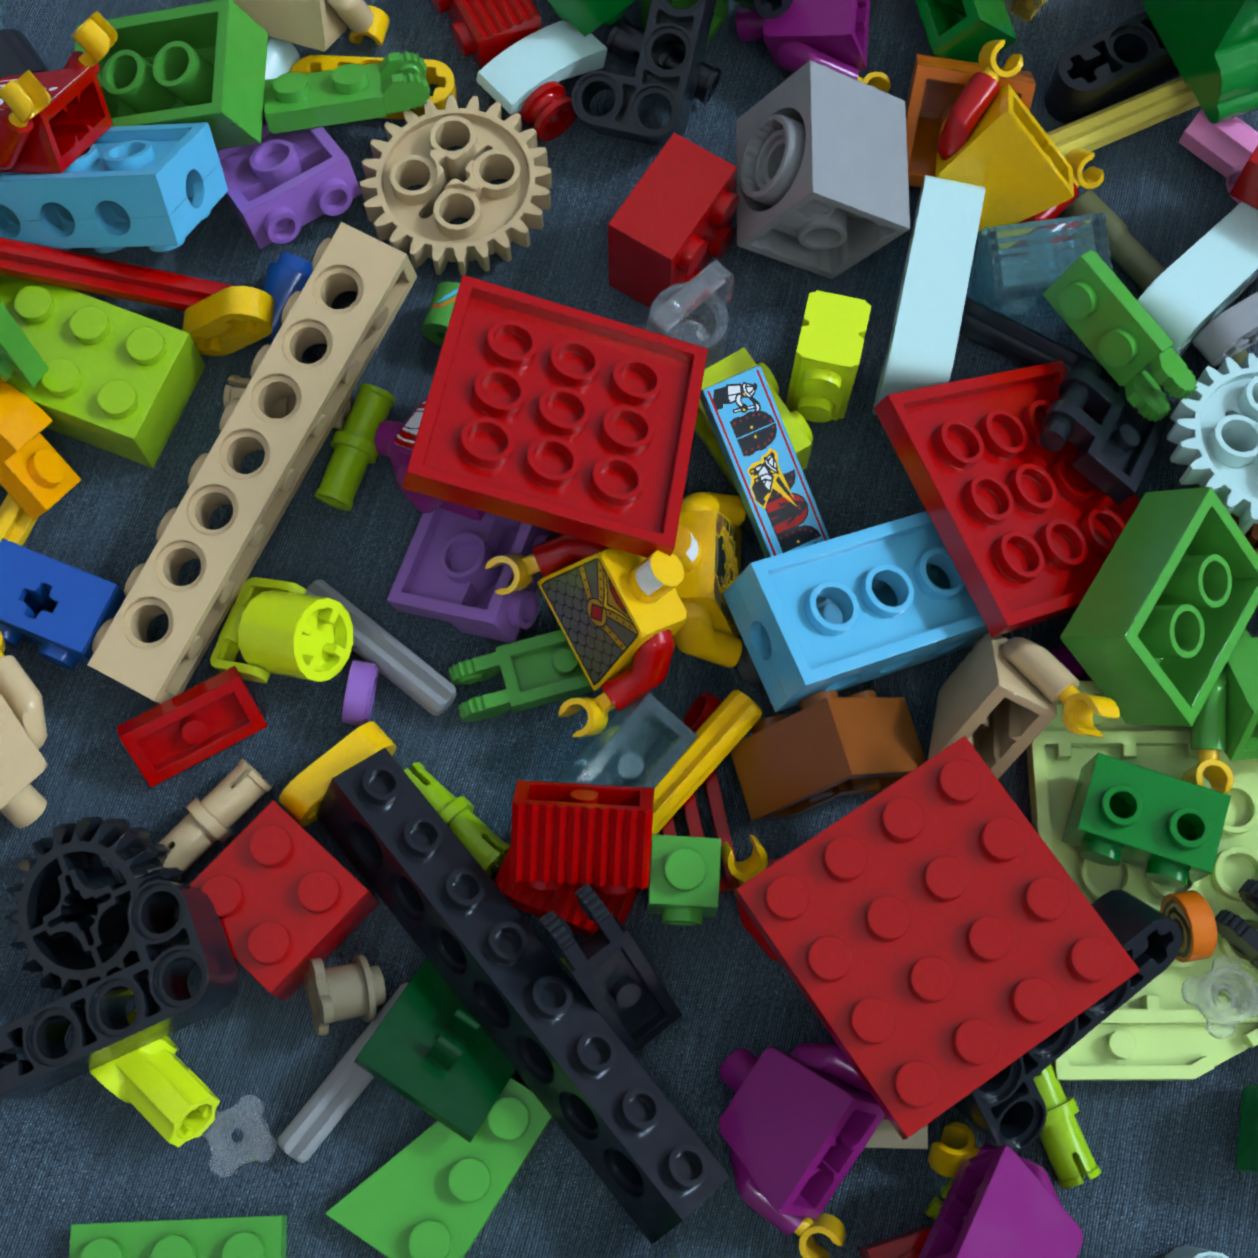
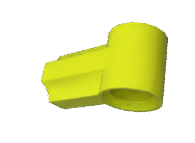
[89,1009,220,1148]

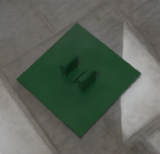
[354,957,516,1143]

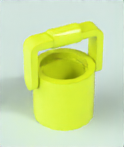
[210,577,353,684]

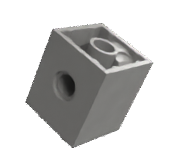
[736,60,910,279]

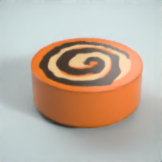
[1160,890,1217,963]

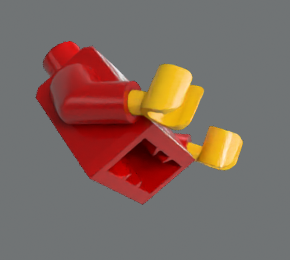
[0,11,118,174]

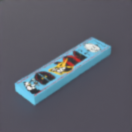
[700,365,830,558]

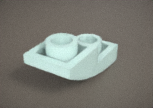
[476,20,608,114]

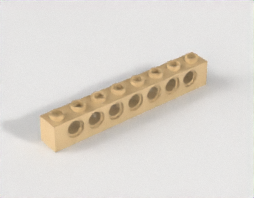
[87,222,417,704]

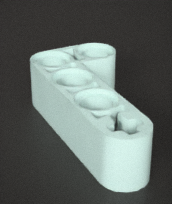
[872,175,985,415]
[1138,202,1258,384]

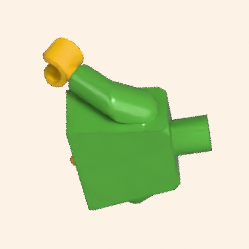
[1181,628,1258,794]

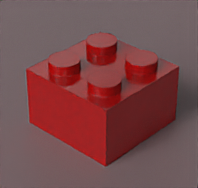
[608,133,739,319]
[188,800,380,1002]

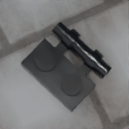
[1039,359,1170,505]

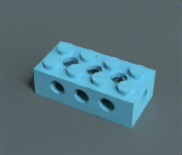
[0,122,229,253]
[723,511,989,712]

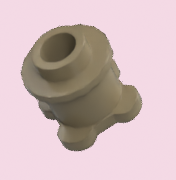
[304,954,386,1037]

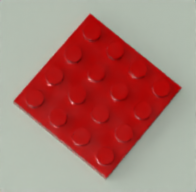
[402,275,708,558]
[873,360,1140,637]
[734,736,1140,1140]

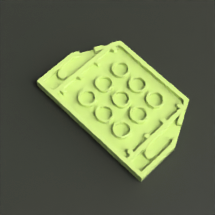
[1026,681,1258,1081]

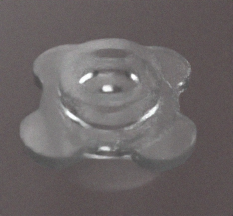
[1181,955,1258,1039]
[201,1095,277,1177]

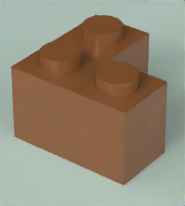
[730,690,926,821]

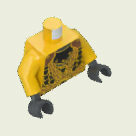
[672,492,762,684]

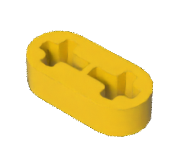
[182,286,275,356]
[279,721,397,827]

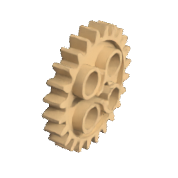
[360,95,552,276]

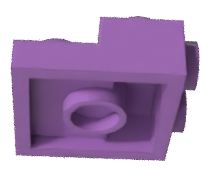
[217,118,362,249]
[386,507,558,643]

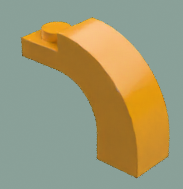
[0,380,82,521]

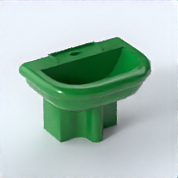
[1142,0,1258,124]

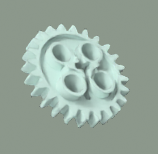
[1167,353,1258,535]

